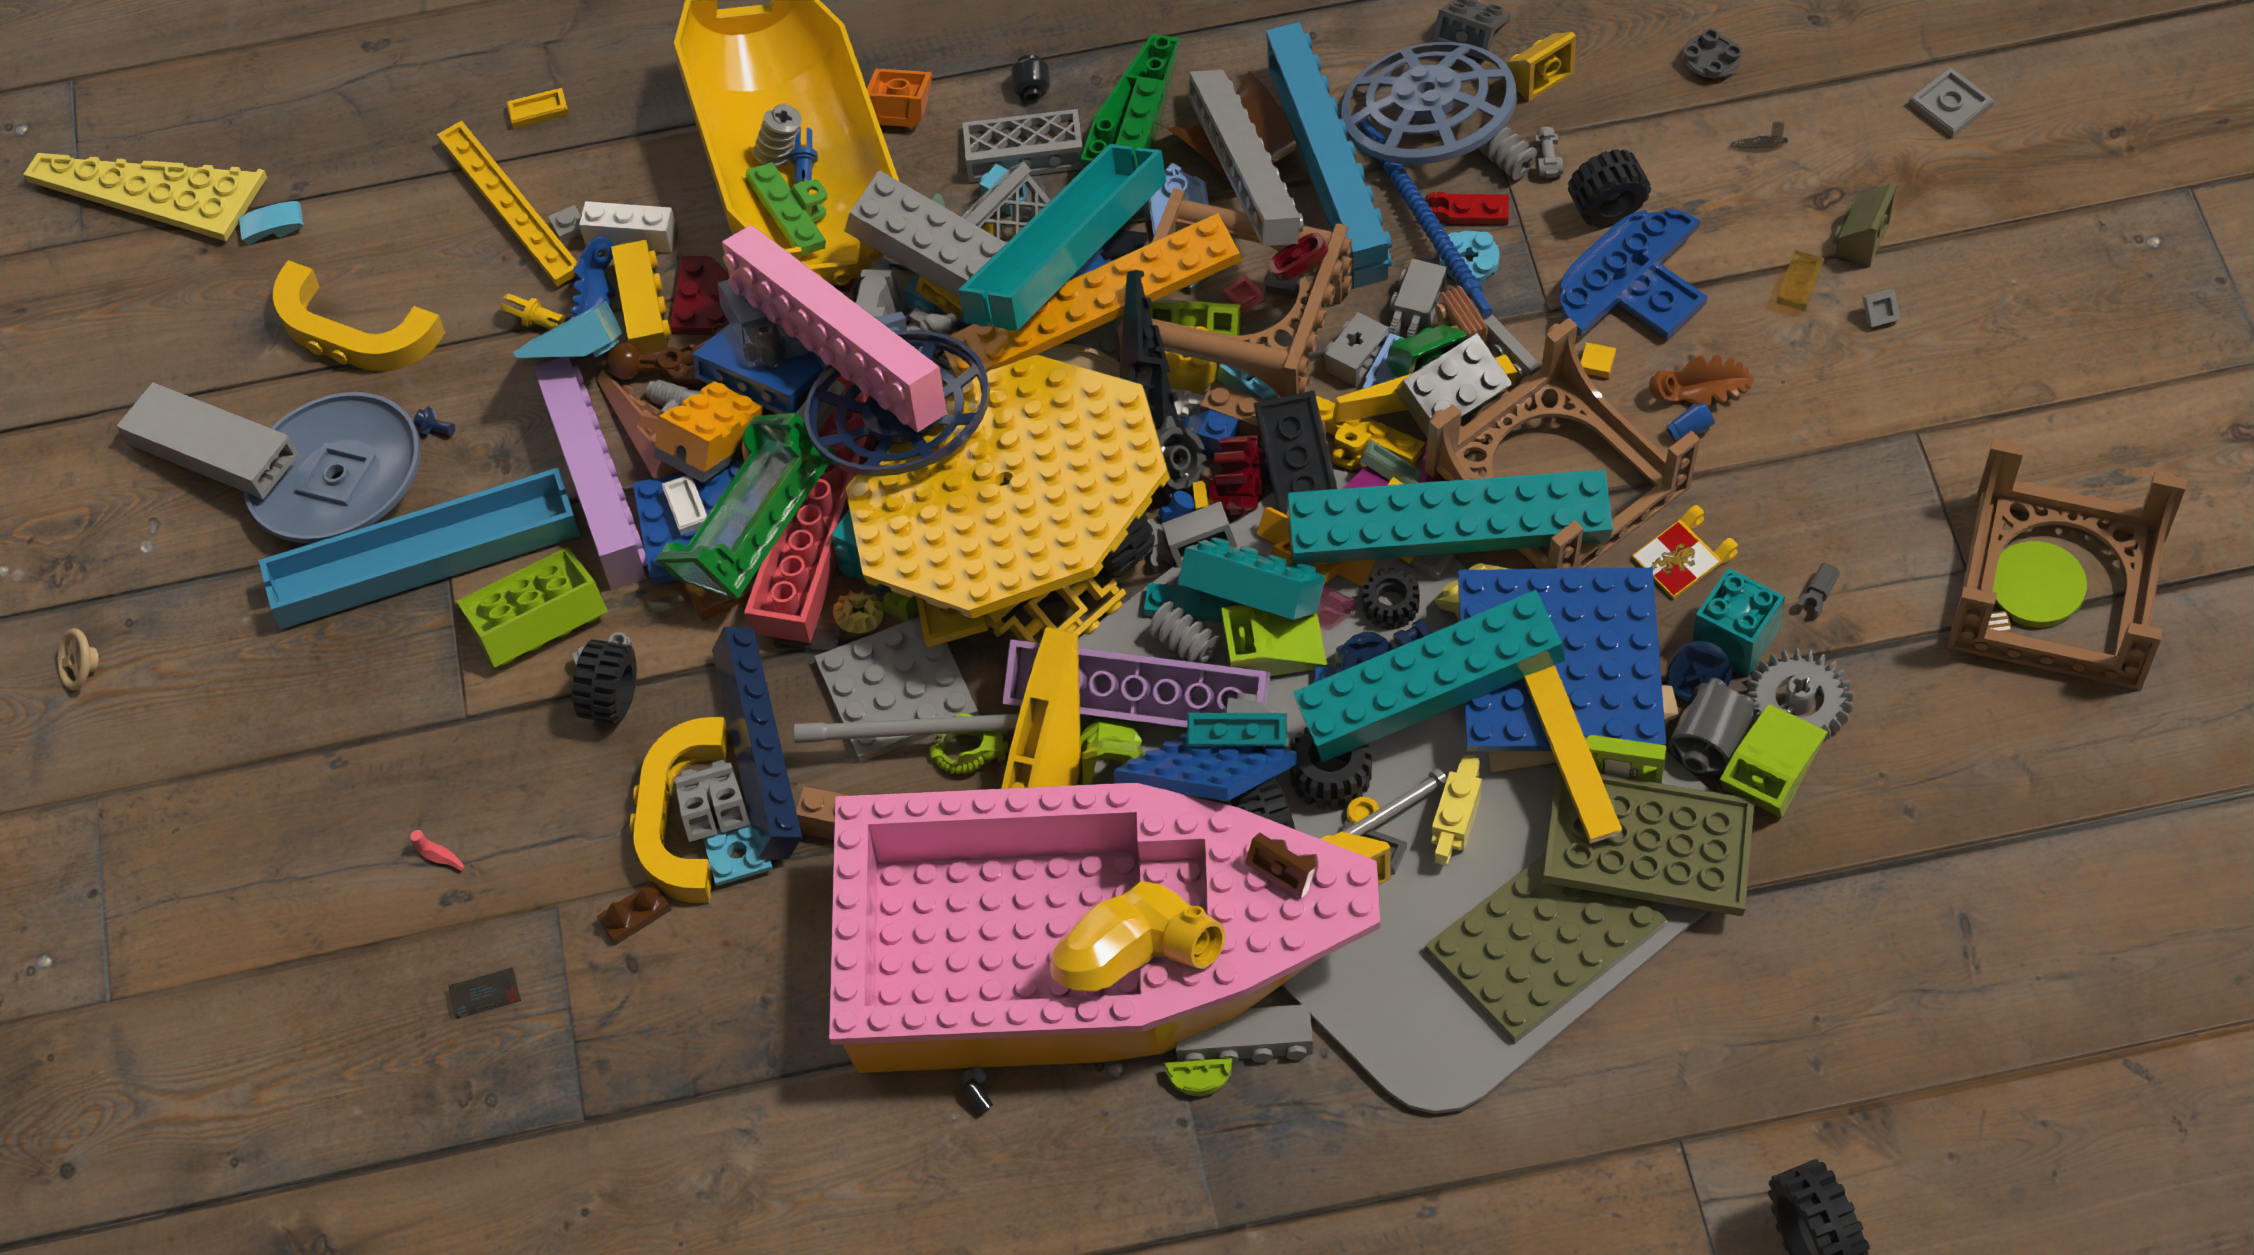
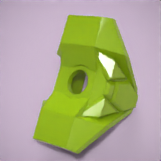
[1080,716,1144,785]

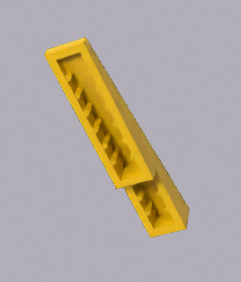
[1333,354,1517,422]

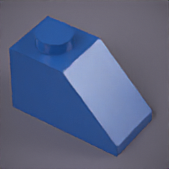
[1182,410,1239,459]

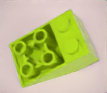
[1221,604,1327,676]
[1720,703,1828,818]

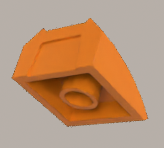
[867,69,933,129]

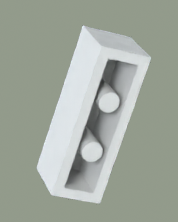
[579,201,677,253]

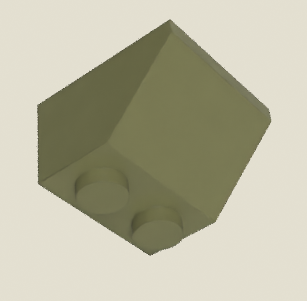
[1833,184,1897,267]

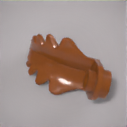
[1649,354,1754,407]

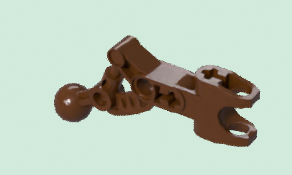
[606,323,811,425]

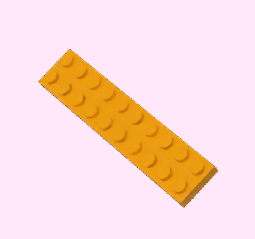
[944,213,1242,378]

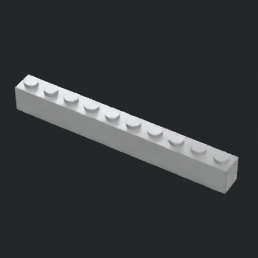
[1188,70,1303,246]

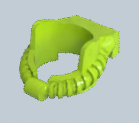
[930,713,1009,774]

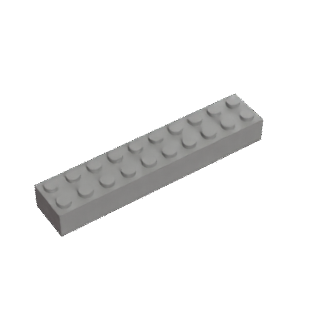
[844,170,1123,362]

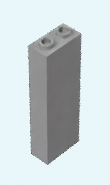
[116,382,299,499]

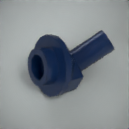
[413,406,455,436]

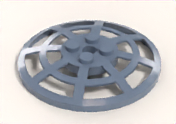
[1341,42,1517,164]

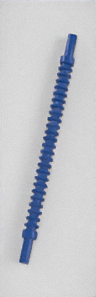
[1358,118,1493,318]

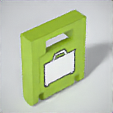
[1586,735,1666,784]

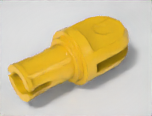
[500,294,565,330]

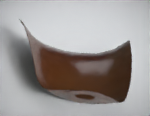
[1153,71,1296,178]

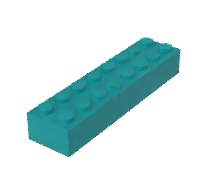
[1293,590,1565,763]

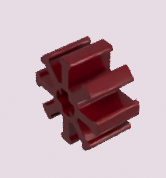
[1214,435,1269,496]

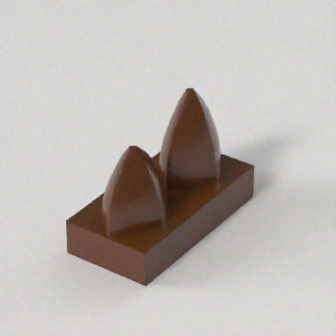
[1245,832,1318,898]
[597,881,671,945]

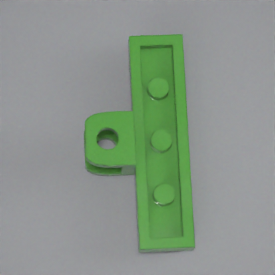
[746,162,827,256]

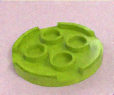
[1992,541,2087,628]

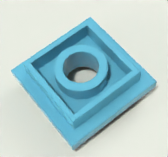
[703,820,773,886]

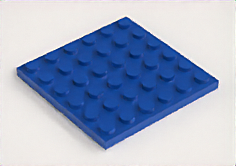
[1457,567,1666,752]

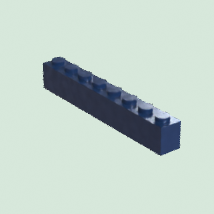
[712,626,802,859]

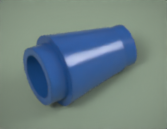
[1666,403,1715,442]

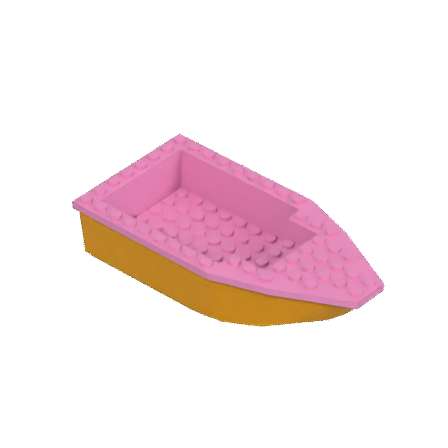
[829,783,1380,1073]

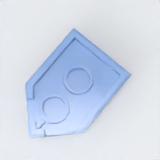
[1148,163,1209,235]

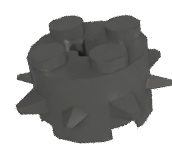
[1156,416,1206,501]

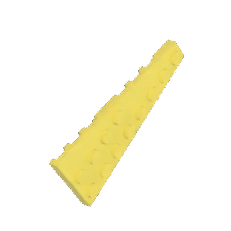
[23,153,267,242]

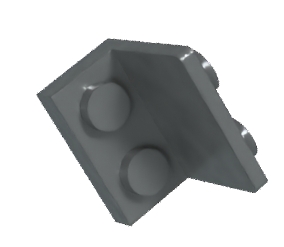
[1431,0,1511,60]

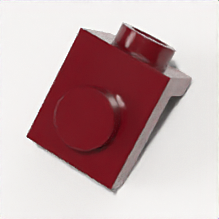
[1207,477,1258,515]

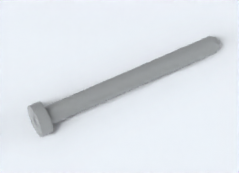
[1342,768,1447,836]

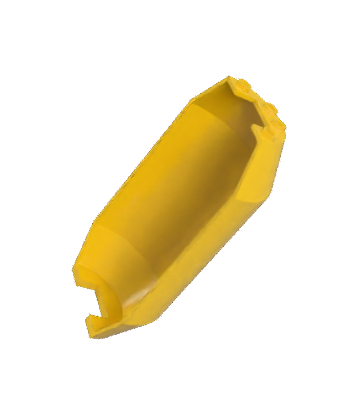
[674,0,899,286]

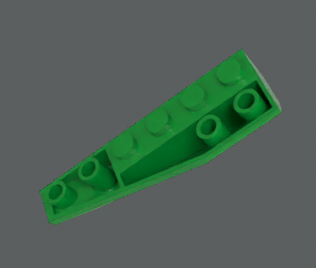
[1081,34,1180,168]

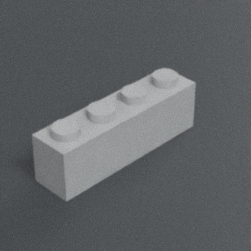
[1176,1004,1313,1064]

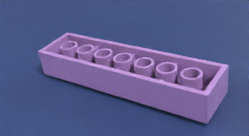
[533,357,647,590]
[1003,640,1271,727]

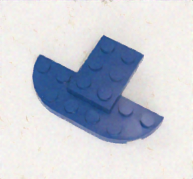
[1560,209,1707,340]

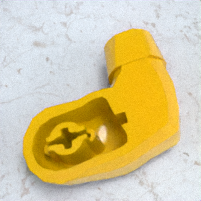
[1050,881,1225,991]

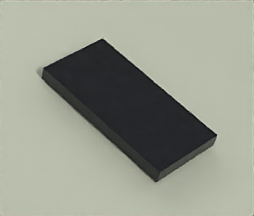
[1253,390,1338,515]

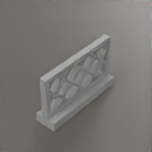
[963,109,1085,183]
[961,162,1051,243]

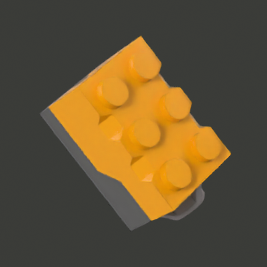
[653,381,764,482]

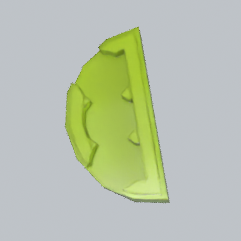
[1164,1058,1233,1096]

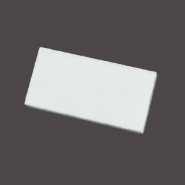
[662,475,707,536]

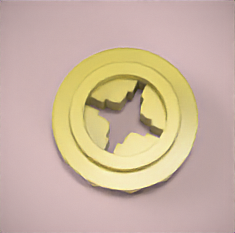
[833,589,884,633]

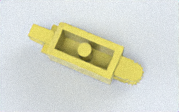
[1431,754,1482,866]

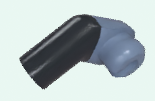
[962,1067,993,1115]

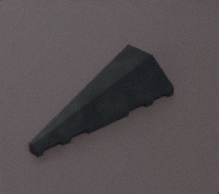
[1119,270,1185,429]

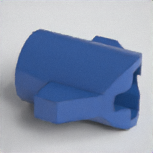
[1158,491,1196,523]

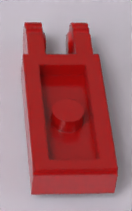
[1425,192,1509,225]

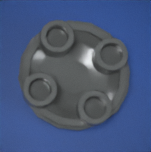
[1683,28,1742,79]

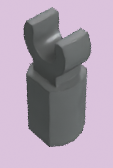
[1798,562,1840,618]

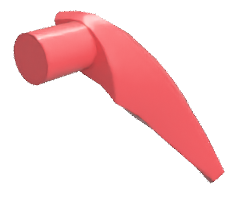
[410,830,464,871]

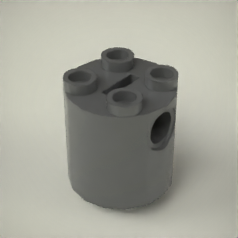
[1668,678,1755,775]

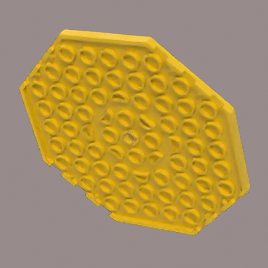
[846,355,1170,619]

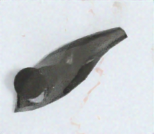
[1731,121,1788,149]

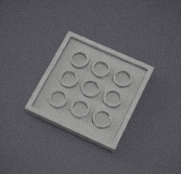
[814,616,979,763]

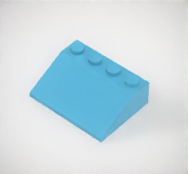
[513,301,623,358]

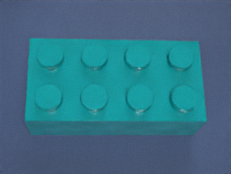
[1178,538,1326,620]

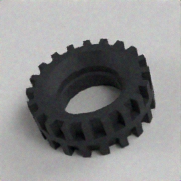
[1768,1159,1870,1255]

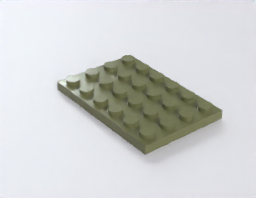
[1542,766,1755,916]
[1425,853,1667,1044]

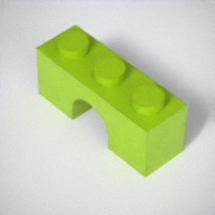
[1149,299,1242,336]

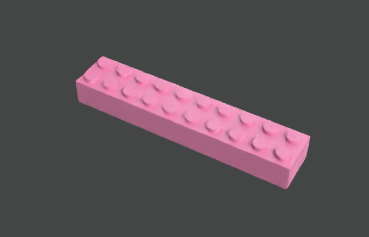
[722,225,947,432]

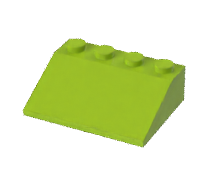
[456,546,608,668]

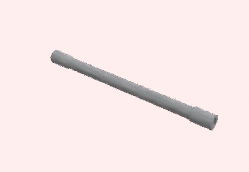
[794,714,1019,743]

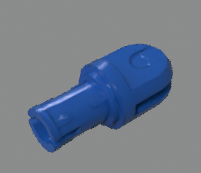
[789,127,818,184]

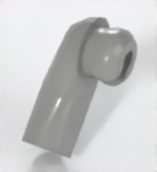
[920,313,957,334]

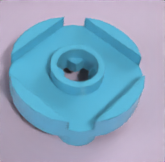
[1439,231,1500,284]

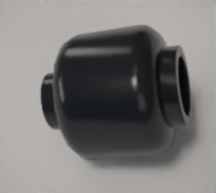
[1011,55,1050,100]

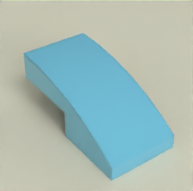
[239,201,304,245]

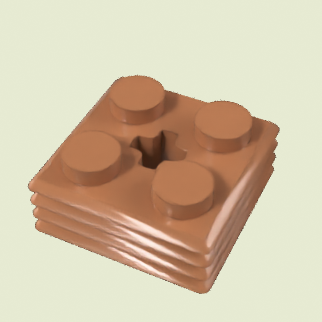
[1433,285,1488,345]

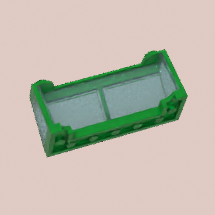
[655,413,836,599]

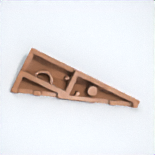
[597,369,683,479]

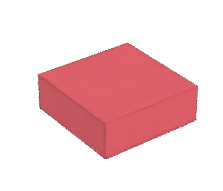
[1222,275,1264,314]

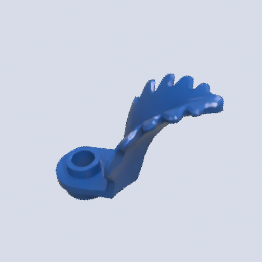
[570,236,615,319]

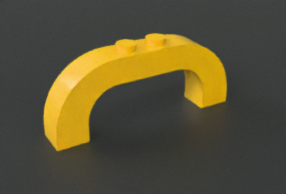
[273,260,446,371]
[630,717,729,904]

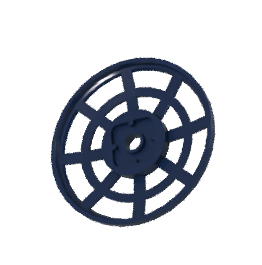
[804,330,990,476]

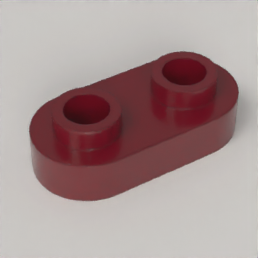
[1269,233,1328,281]

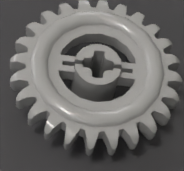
[1746,648,1854,739]

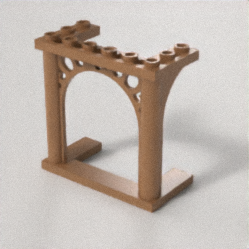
[1117,188,1353,397]
[1425,318,1700,569]
[1947,439,2187,690]

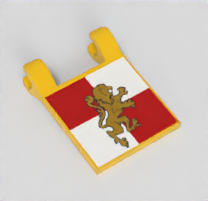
[1632,505,1738,600]

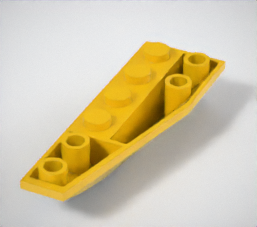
[1001,627,1081,789]

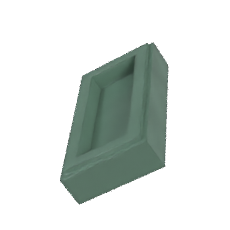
[1360,440,1421,484]

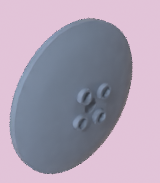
[243,392,421,543]

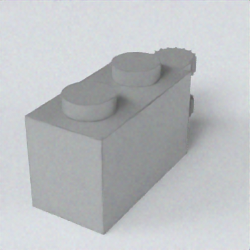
[1389,259,1447,338]

